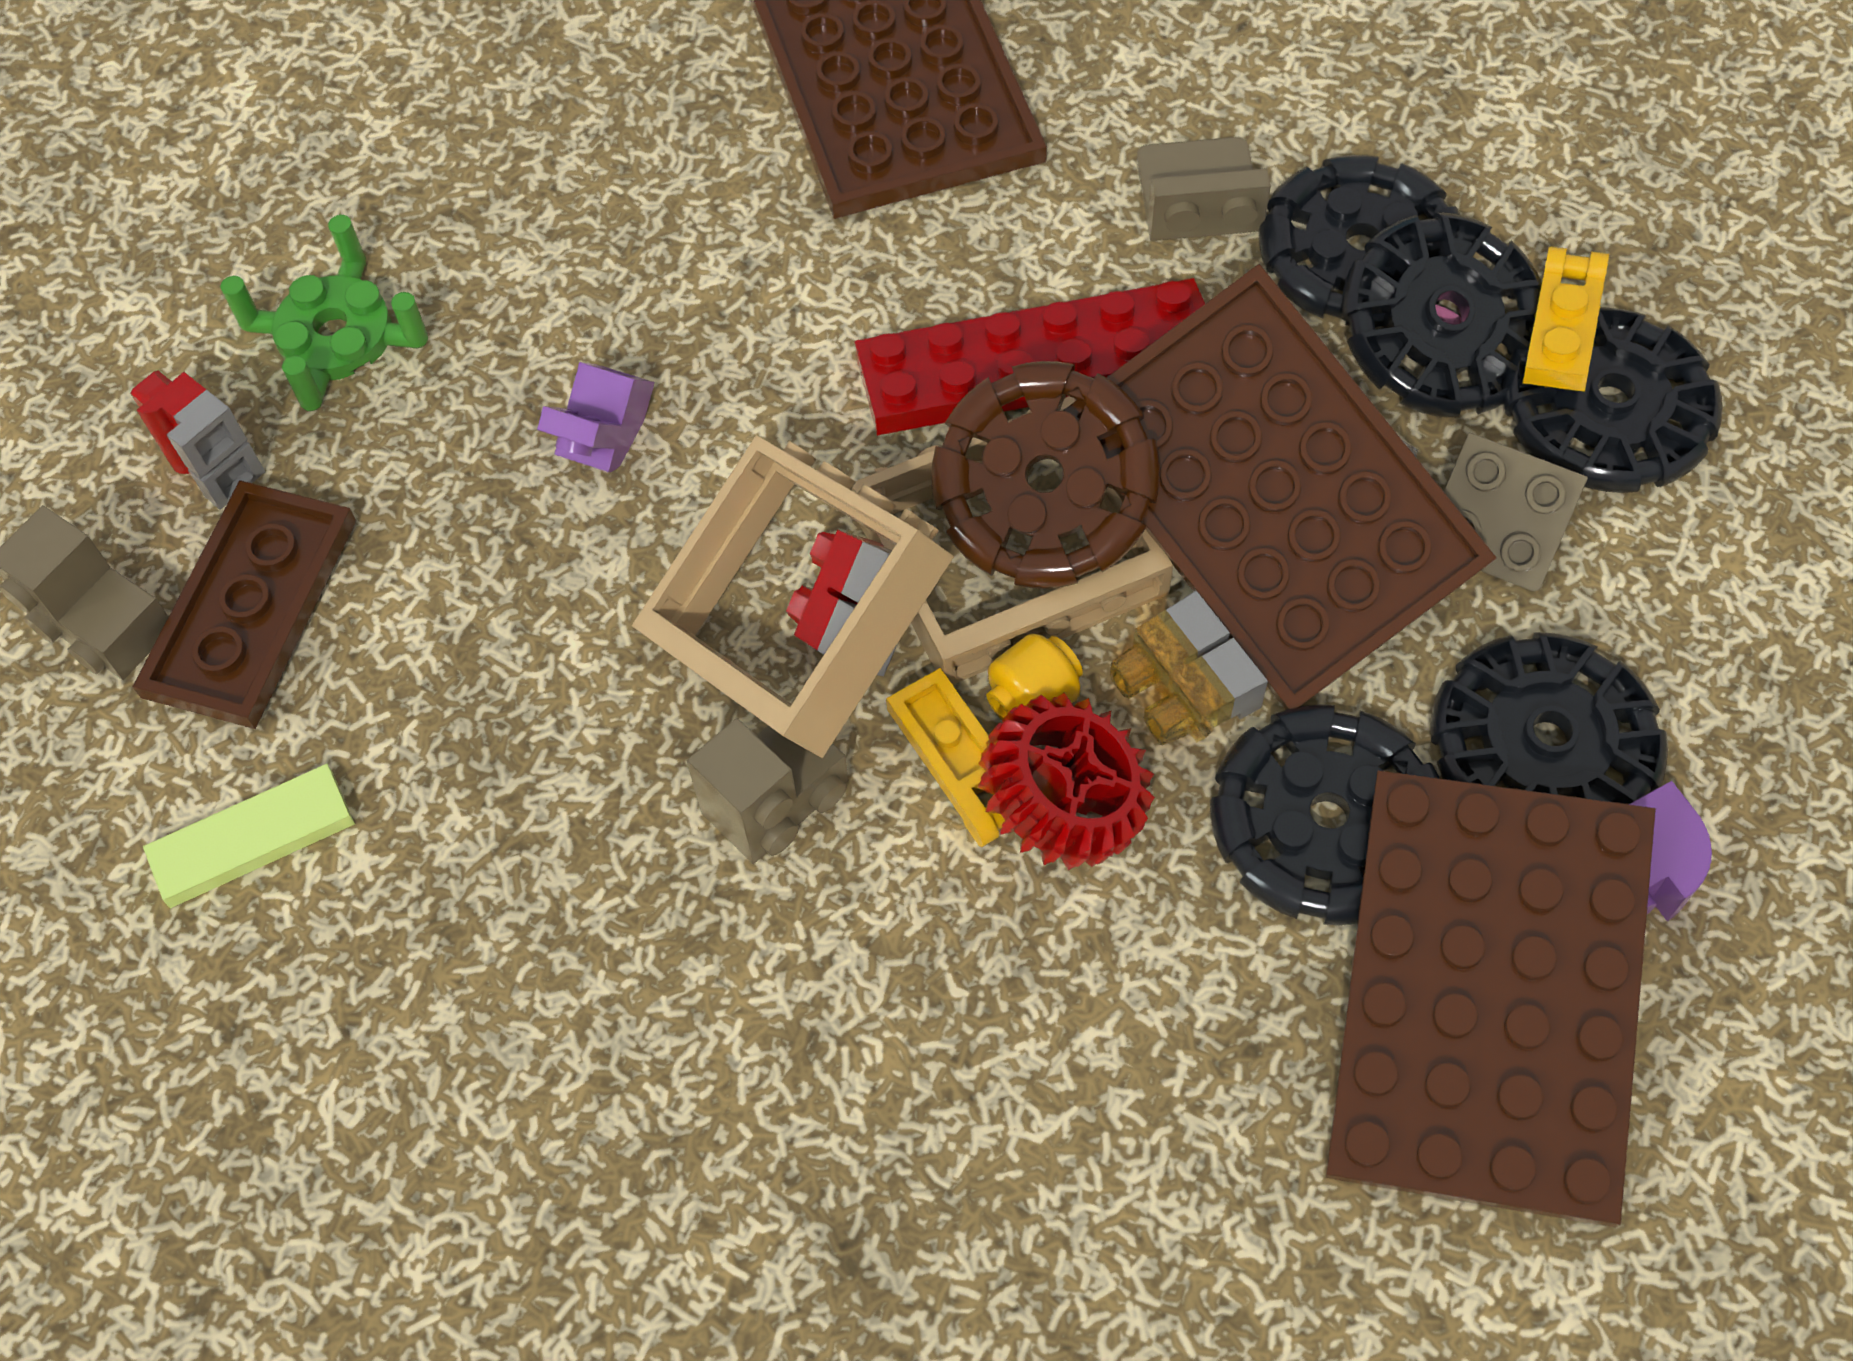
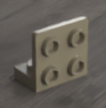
[1444,432,1588,592]

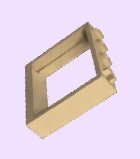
[851,396,1173,685]
[632,435,954,758]

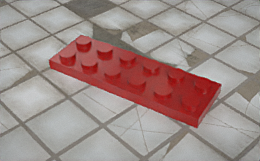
[854,278,1205,436]

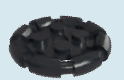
[1259,155,1460,327]
[1341,212,1542,418]
[1502,307,1723,493]
[1430,632,1668,804]
[1210,704,1440,926]

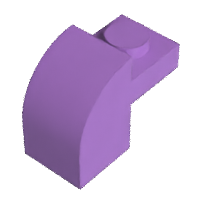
[537,362,655,472]
[1629,781,1712,922]

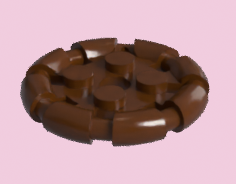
[931,361,1160,589]

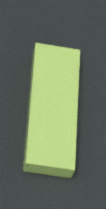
[142,764,355,908]

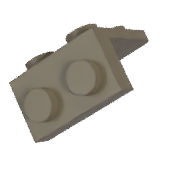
[1137,137,1271,241]

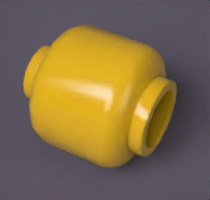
[986,634,1083,720]

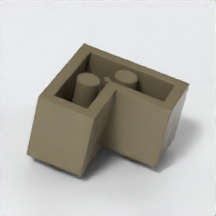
[0,505,168,680]
[686,718,849,865]

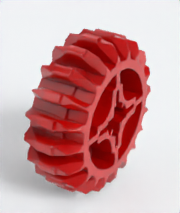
[978,692,1155,870]

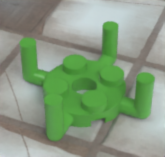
[220,215,428,411]

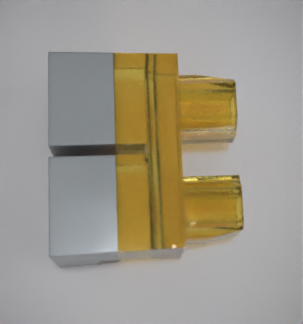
[1110,591,1268,745]

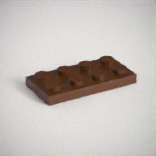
[132,480,356,729]

